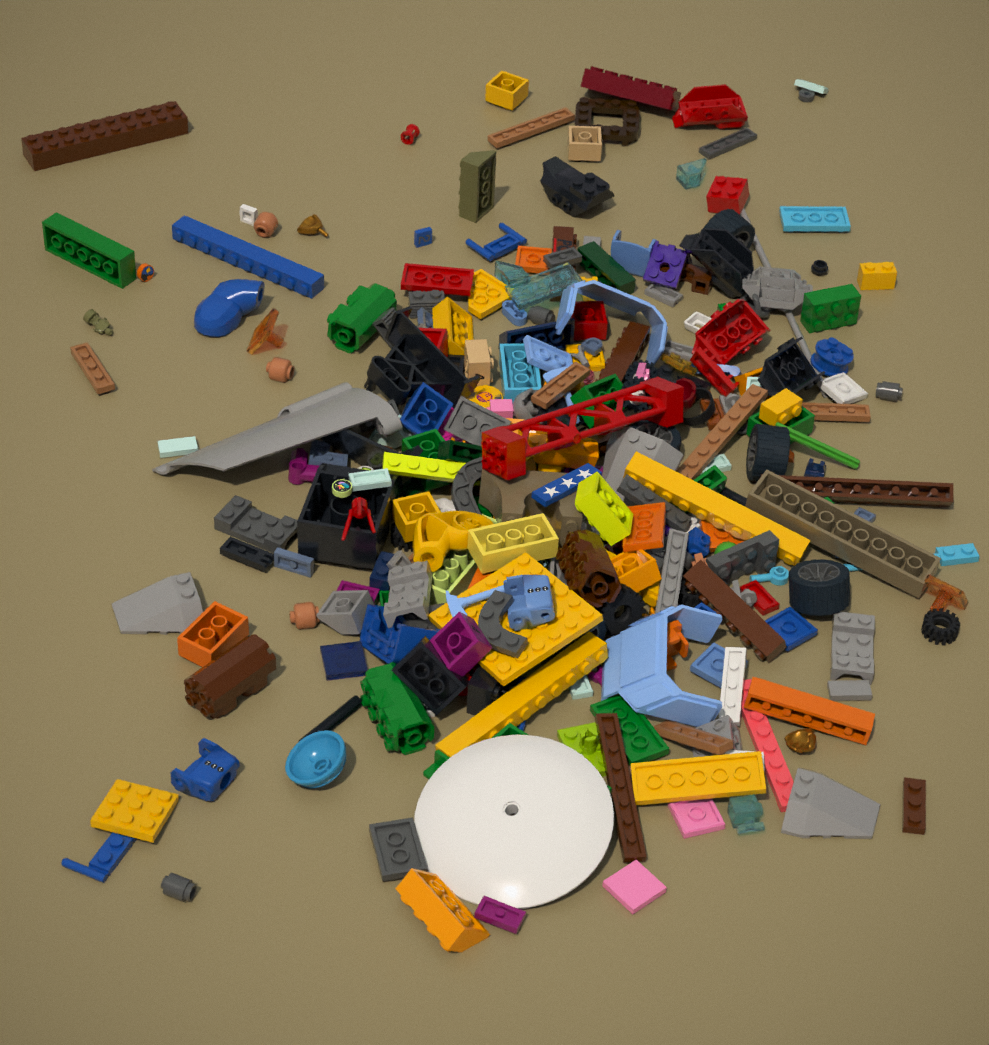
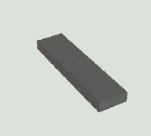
[699,127,757,160]

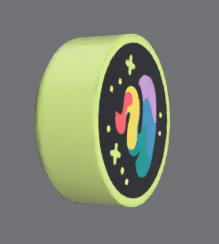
[332,479,352,498]

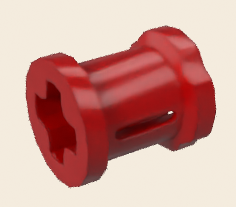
[400,124,420,145]

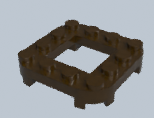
[575,97,639,147]

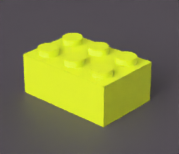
[575,471,633,546]

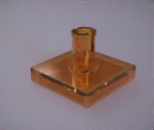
[247,308,284,355]
[924,574,969,611]

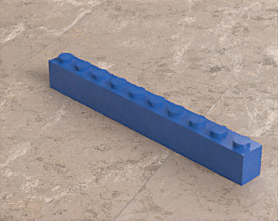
[172,215,324,299]

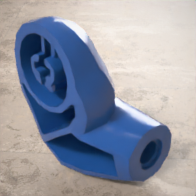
[194,279,265,337]

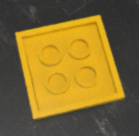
[90,779,179,843]

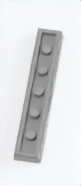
[655,528,689,613]

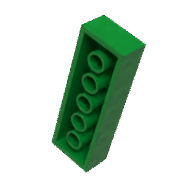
[42,212,136,289]

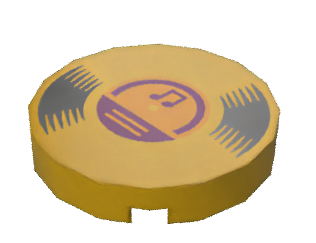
[467,385,503,408]

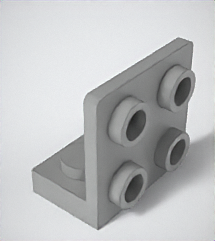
[692,715,742,757]

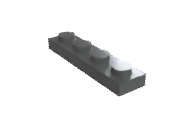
[616,475,692,532]

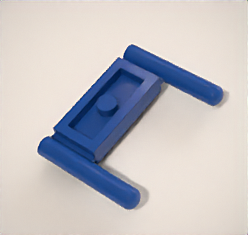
[465,223,527,261]
[61,831,137,883]

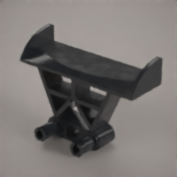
[364,306,481,410]

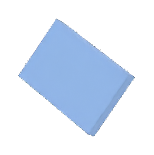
[523,335,573,372]

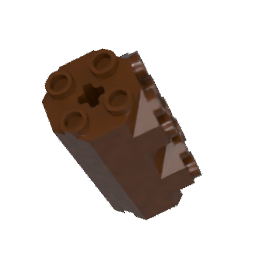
[556,530,622,608]
[184,634,276,719]

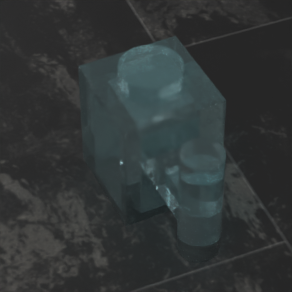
[727,794,764,834]

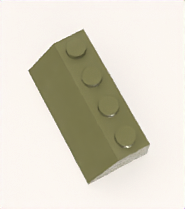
[458,150,496,223]

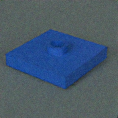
[765,607,818,652]

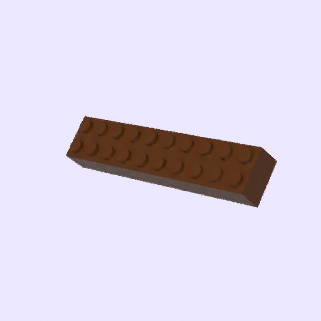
[21,101,188,171]

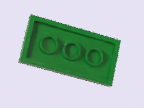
[590,694,669,766]

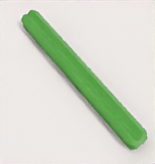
[775,422,860,469]

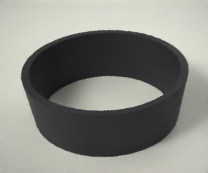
[683,387,715,426]

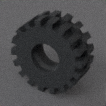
[592,584,646,637]

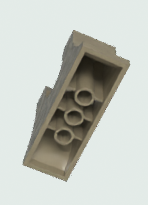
[479,469,586,548]

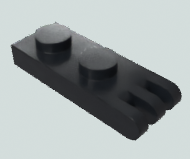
[220,536,274,571]

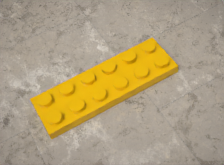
[630,751,766,805]

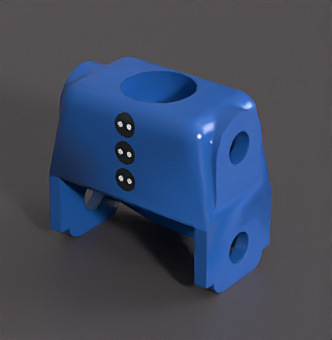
[170,738,240,802]

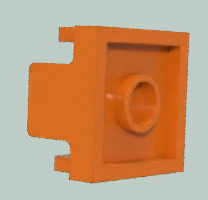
[667,620,689,671]

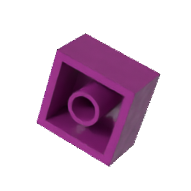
[430,612,492,676]

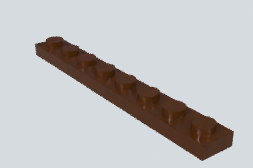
[595,713,647,863]

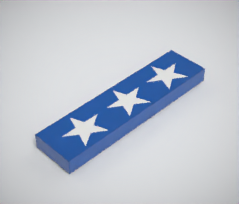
[531,463,602,507]

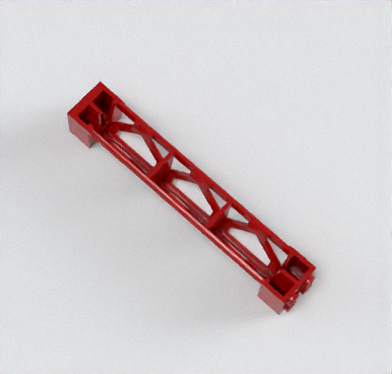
[481,377,684,480]

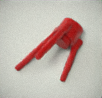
[341,497,376,541]

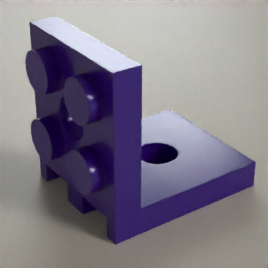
[643,241,693,290]

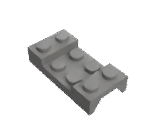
[383,561,432,628]
[830,612,875,685]

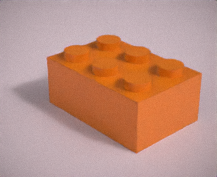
[177,601,249,667]

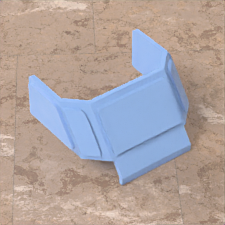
[555,280,668,365]
[601,604,722,727]

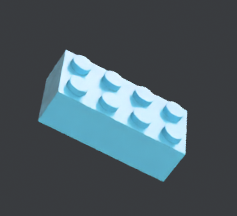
[499,343,541,403]

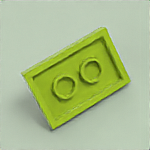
[557,722,606,777]

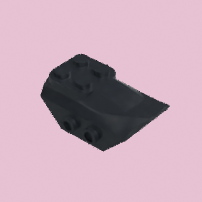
[540,156,614,217]
[679,228,754,298]
[758,337,825,396]

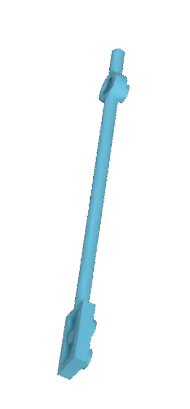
[749,543,980,586]

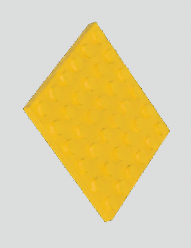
[428,552,603,686]

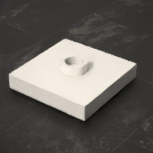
[817,372,868,404]

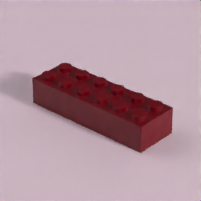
[580,66,681,111]

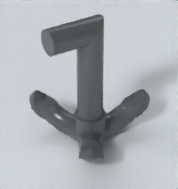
[740,293,770,319]

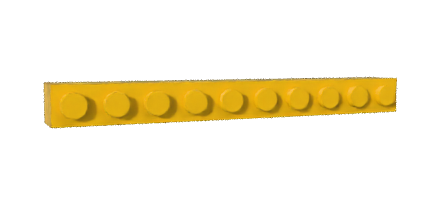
[623,451,810,566]
[435,632,608,758]

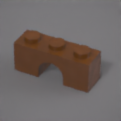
[660,263,714,295]

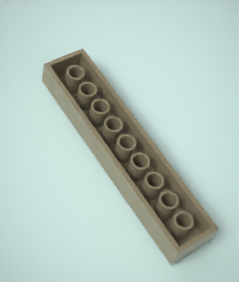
[745,470,941,598]

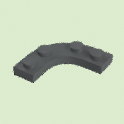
[451,457,482,515]
[478,590,528,658]

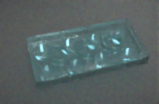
[505,262,583,311]

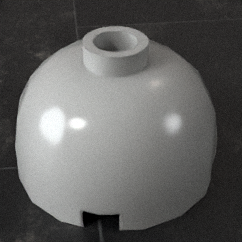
[513,388,545,424]

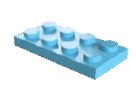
[779,206,851,232]

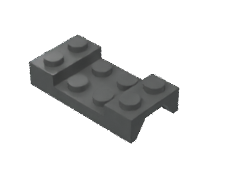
[214,495,298,554]
[706,530,779,585]

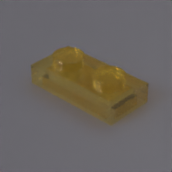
[660,352,697,375]

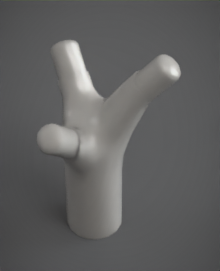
[570,345,590,368]

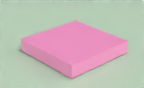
[668,798,725,839]
[602,860,667,914]

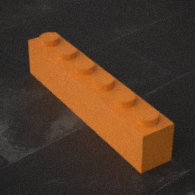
[743,676,875,745]

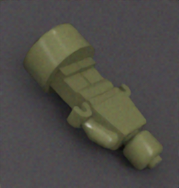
[83,309,113,336]

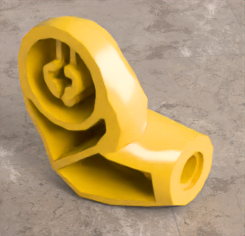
[413,510,493,572]

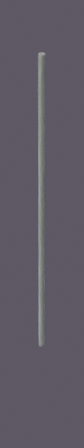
[740,208,829,398]

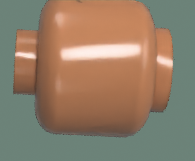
[253,212,278,237]
[266,357,295,383]
[289,602,320,630]

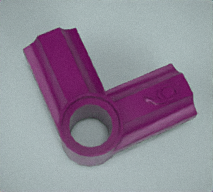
[288,448,319,485]

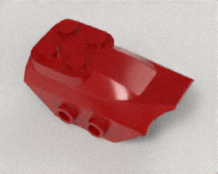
[672,84,748,129]
[692,299,771,365]

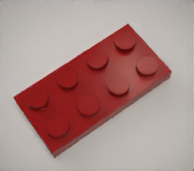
[400,263,474,296]

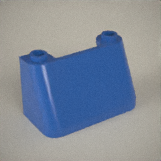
[360,604,441,664]

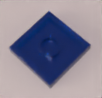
[320,641,368,680]

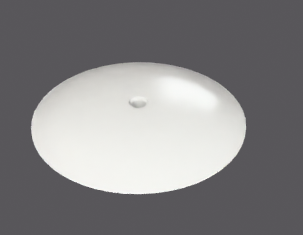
[414,735,614,909]

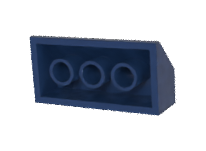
[499,318,575,350]

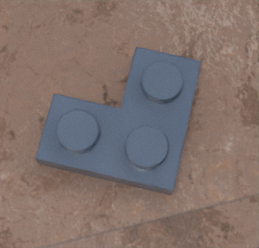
[308,440,348,467]

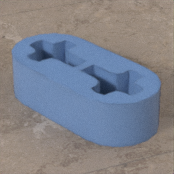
[502,300,527,326]

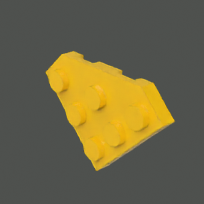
[468,269,518,319]

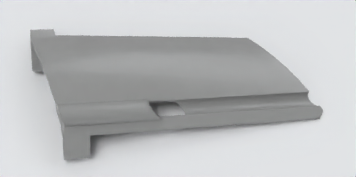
[152,382,403,475]

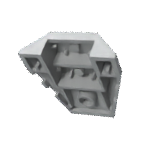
[742,266,813,311]
[602,427,684,506]
[112,572,203,635]
[781,767,880,839]

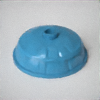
[285,731,346,788]

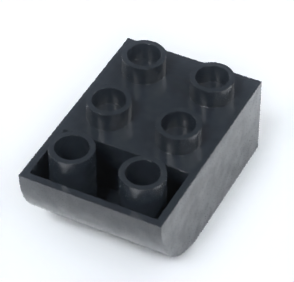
[297,463,403,569]

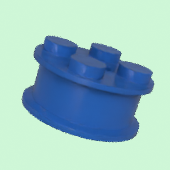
[810,337,854,376]

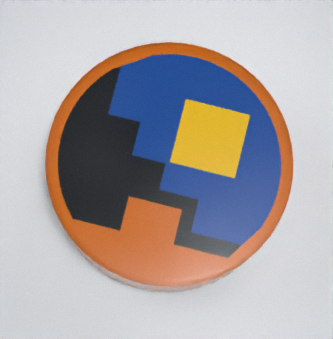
[137,263,154,282]

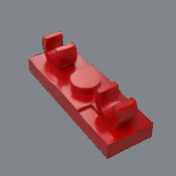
[690,348,739,397]

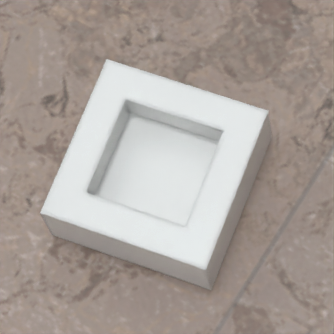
[240,204,258,226]

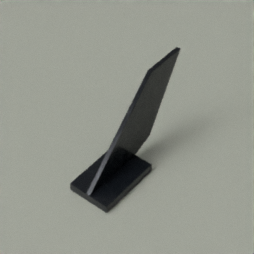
[320,429,423,477]

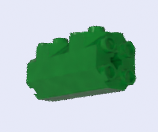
[327,283,397,354]
[360,662,435,755]

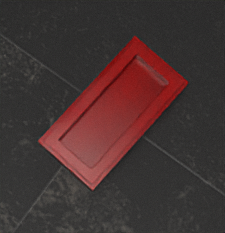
[740,580,780,616]

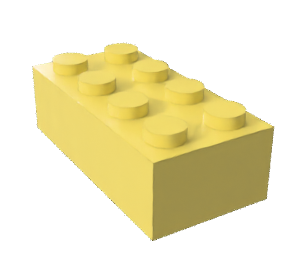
[467,513,559,574]

